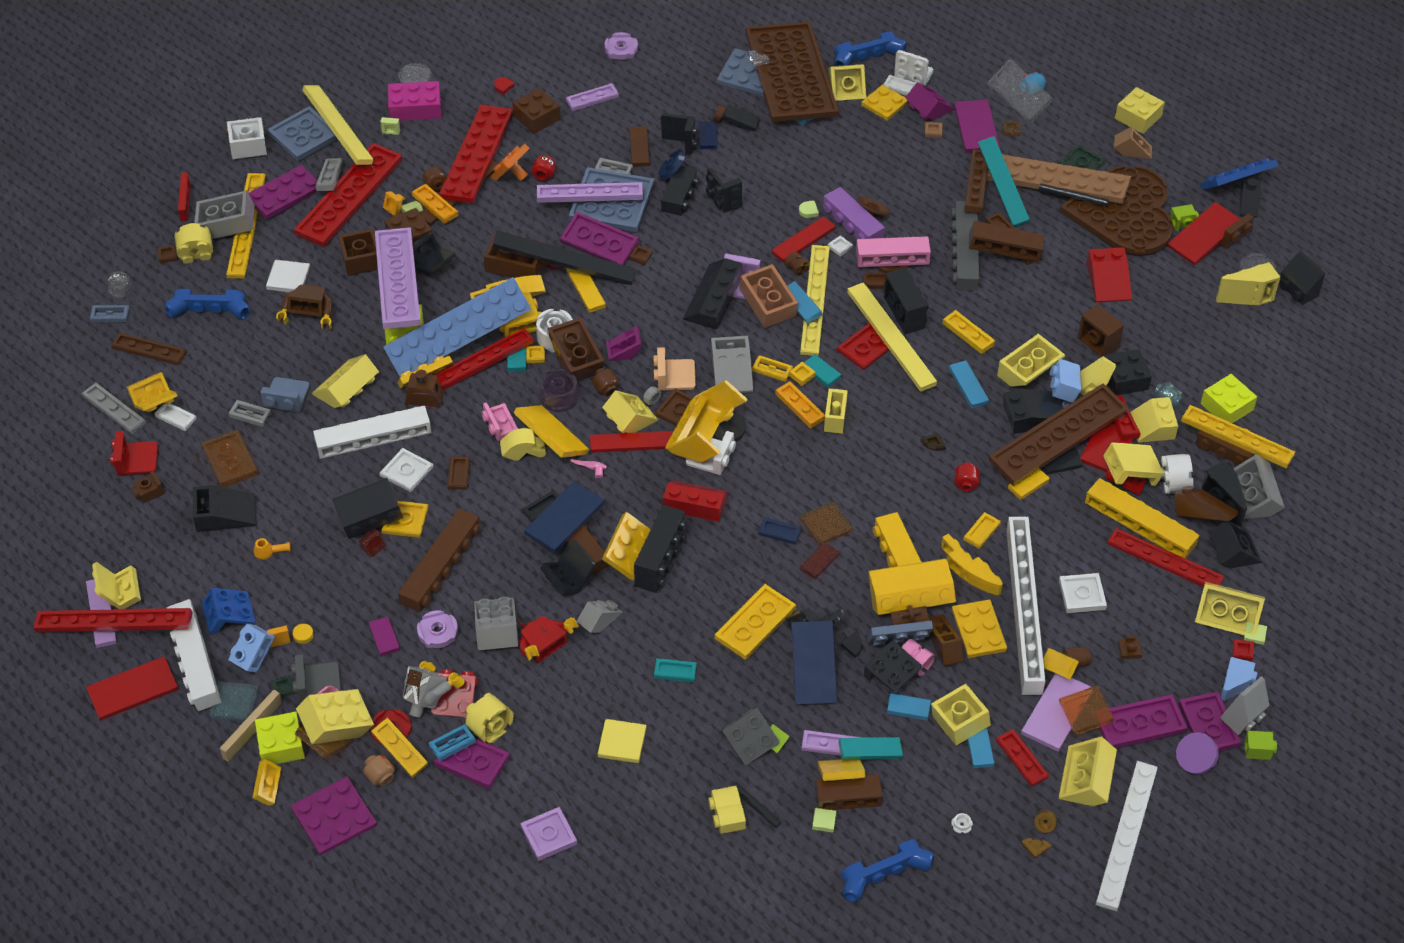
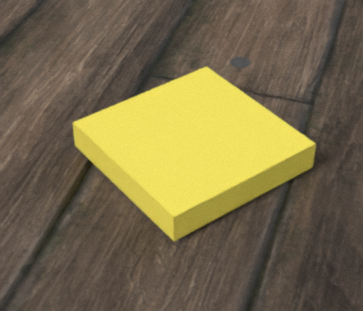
[598,719,646,763]

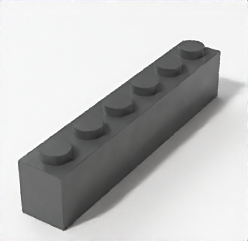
[951,201,979,290]

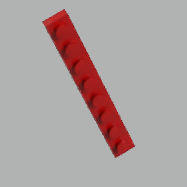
[33,608,193,632]

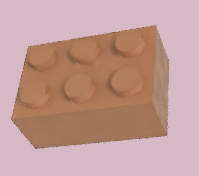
[739,264,798,328]

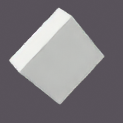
[828,235,853,256]

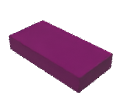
[369,616,400,657]

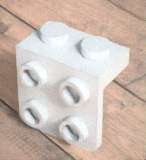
[894,50,933,85]
[686,431,736,475]

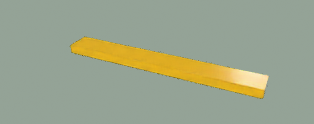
[226,173,266,279]

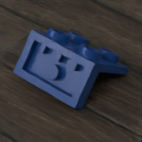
[202,588,256,634]

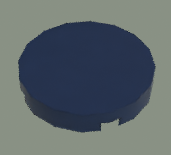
[658,149,685,181]

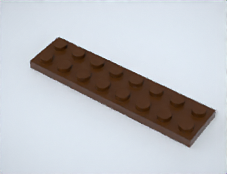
[988,383,1128,486]

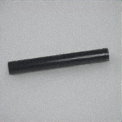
[732,782,781,829]

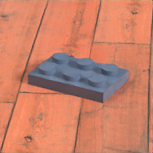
[867,621,933,647]

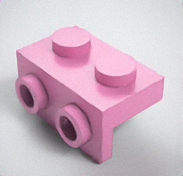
[481,402,518,441]

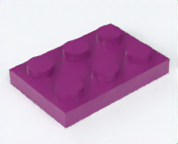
[1178,691,1241,751]
[434,733,510,790]

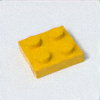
[861,84,909,121]

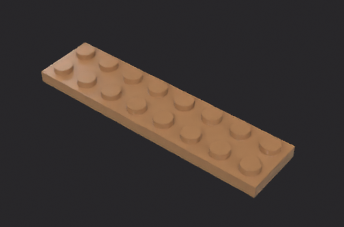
[986,154,1131,204]

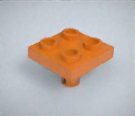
[490,144,530,182]

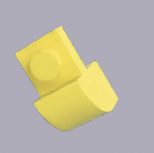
[500,428,546,461]

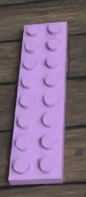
[375,227,421,329]

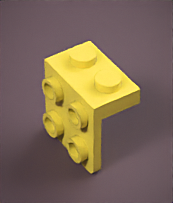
[92,562,141,609]

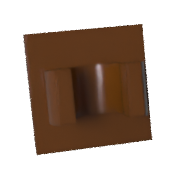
[1118,636,1142,659]

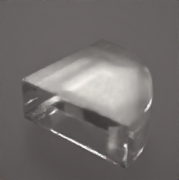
[747,51,769,66]

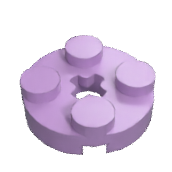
[605,32,638,60]
[417,610,458,648]

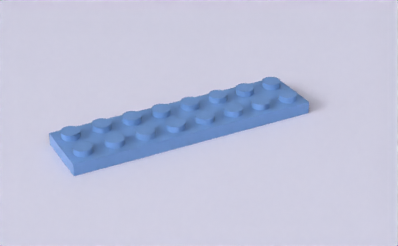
[383,277,531,377]

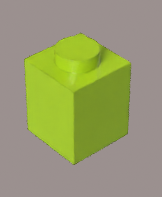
[1244,731,1277,760]

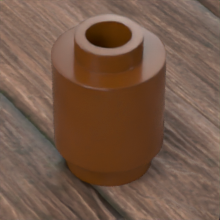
[1062,647,1091,668]

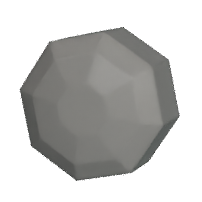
[643,386,661,405]

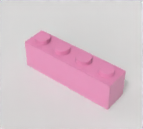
[856,236,931,267]

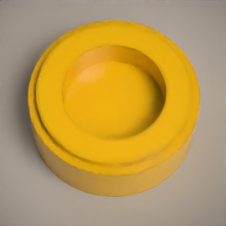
[293,624,314,644]

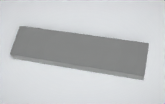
[82,383,146,434]

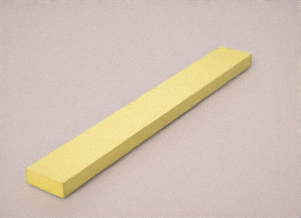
[303,85,373,165]
[800,245,830,356]
[847,282,937,392]

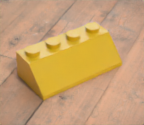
[868,558,956,615]

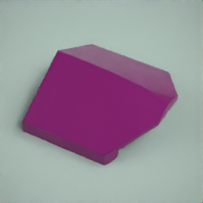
[606,326,642,361]

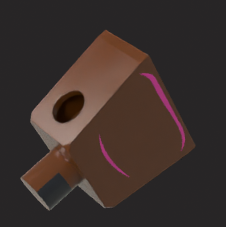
[405,370,444,408]

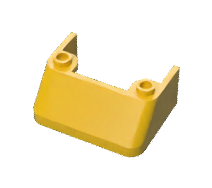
[666,380,747,463]

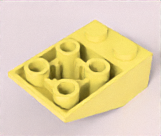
[1216,262,1280,305]

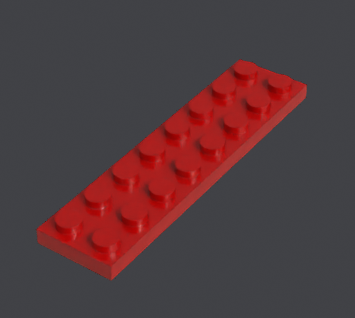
[439,105,513,203]
[294,143,403,247]

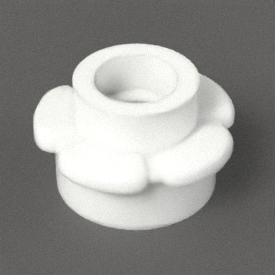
[951,813,973,833]

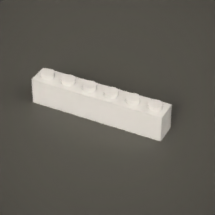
[313,406,431,459]
[167,599,222,711]

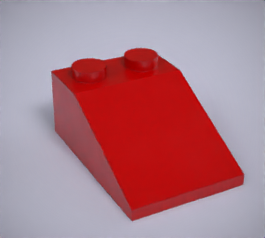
[1086,247,1132,303]

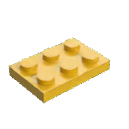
[602,512,651,580]
[951,599,1007,658]

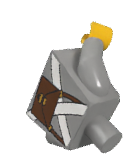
[403,661,465,717]

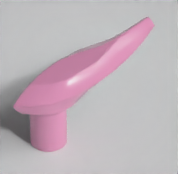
[571,459,607,478]

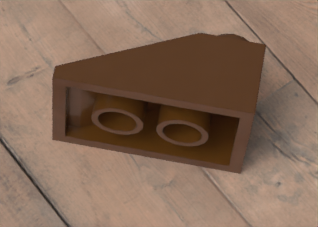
[547,317,604,384]

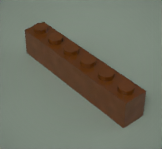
[398,508,481,612]

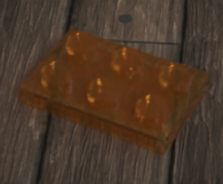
[202,430,258,487]

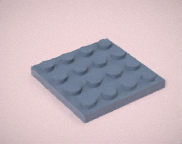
[569,167,654,232]

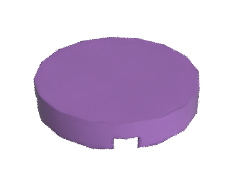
[1176,732,1219,775]

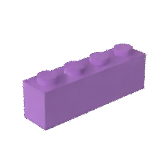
[823,187,885,239]

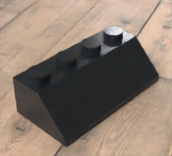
[683,258,743,330]

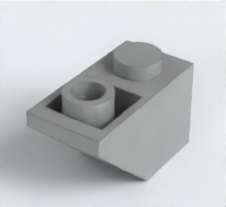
[576,600,623,633]

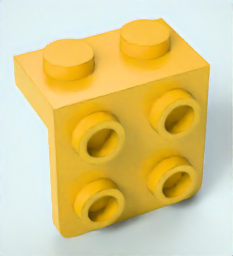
[126,372,178,412]

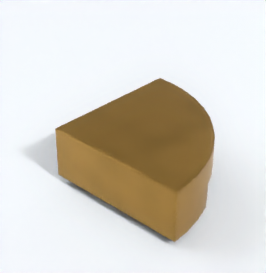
[1021,838,1052,859]

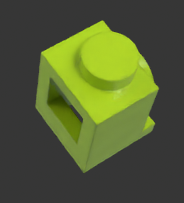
[1170,204,1199,231]

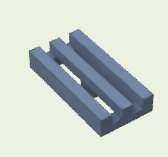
[90,305,130,322]

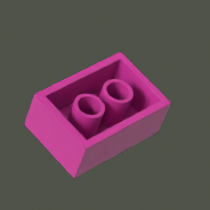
[388,81,441,121]

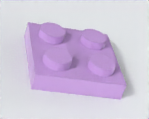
[520,807,577,861]

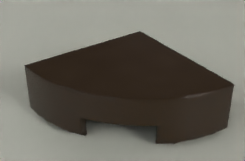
[920,433,946,451]

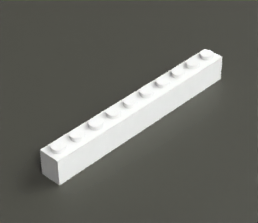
[1006,517,1045,695]

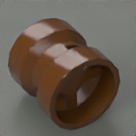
[785,251,810,276]

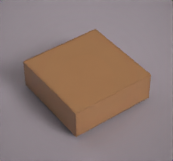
[925,122,942,138]

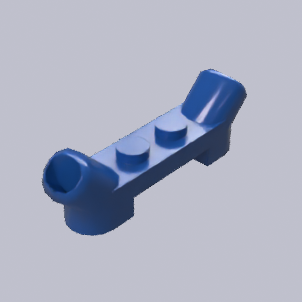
[834,32,906,67]
[165,289,250,320]
[841,839,934,902]

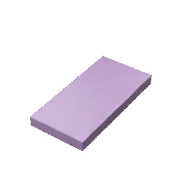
[1021,673,1094,752]

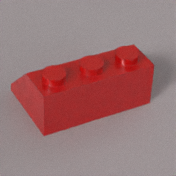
[663,480,728,522]

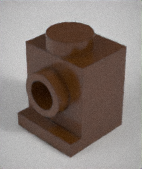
[131,471,164,504]

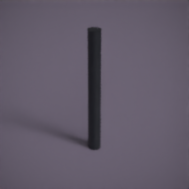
[1039,183,1109,206]

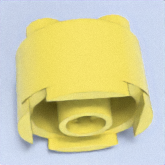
[175,223,213,264]
[466,693,514,743]

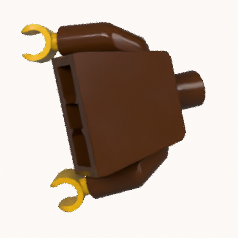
[276,284,333,329]

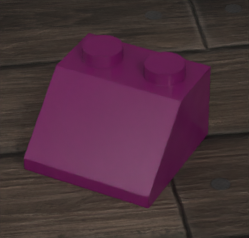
[905,82,955,121]

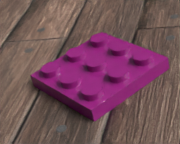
[290,776,377,856]

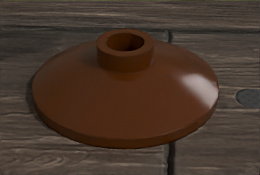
[857,196,890,217]

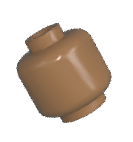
[363,755,395,786]

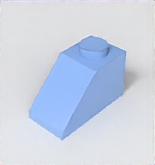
[1221,657,1257,701]

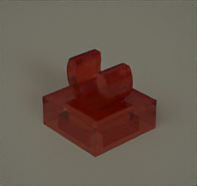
[359,529,386,557]

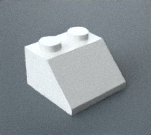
[227,117,267,159]

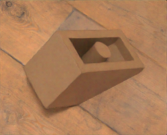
[1114,126,1152,159]

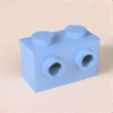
[1050,359,1081,403]
[228,624,275,672]

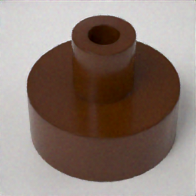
[712,105,726,122]

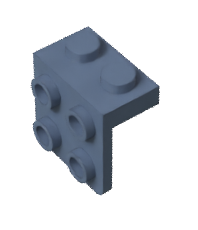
[260,377,310,413]

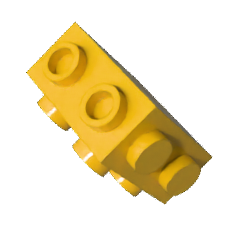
[498,292,541,337]

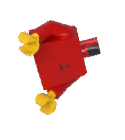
[519,616,579,664]

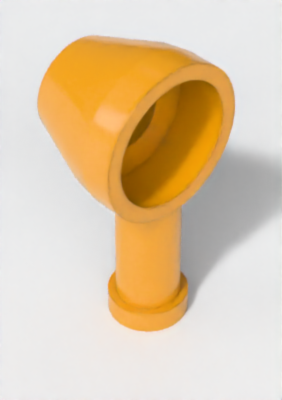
[254,538,291,560]

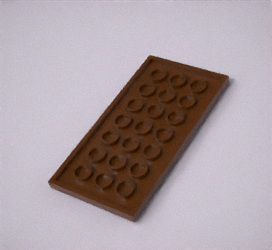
[745,22,839,122]

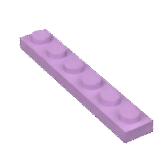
[537,182,643,203]

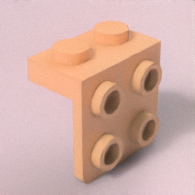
[654,348,695,390]

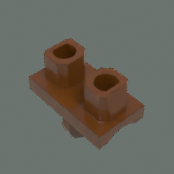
[890,605,930,625]

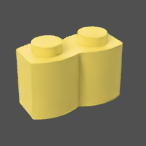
[708,786,746,834]

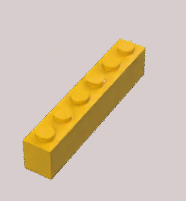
[1085,478,1200,559]

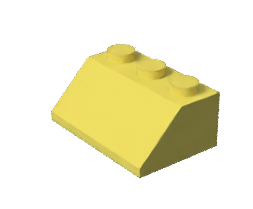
[997,334,1065,386]
[311,354,379,408]
[1195,582,1265,635]
[1059,736,1117,806]

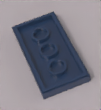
[524,481,605,553]
[791,621,837,705]

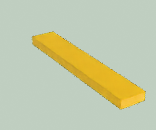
[1181,405,1295,468]

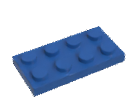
[1200,158,1278,190]

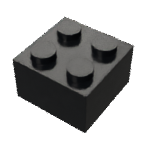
[1104,349,1152,395]

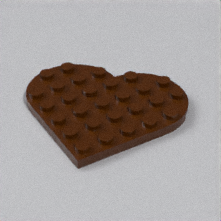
[1060,165,1173,255]

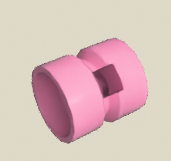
[902,639,935,676]

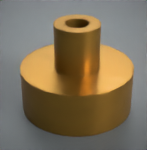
[1034,810,1057,833]

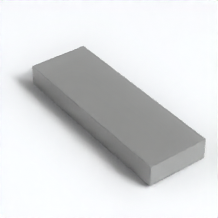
[316,158,344,191]

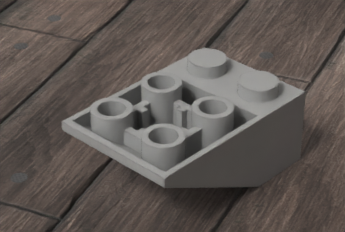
[711,336,753,393]
[474,597,518,650]

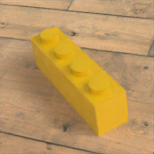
[873,512,921,567]

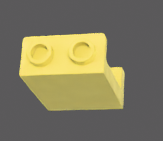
[1103,442,1164,486]

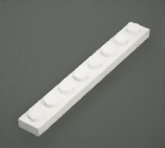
[1096,761,1158,911]

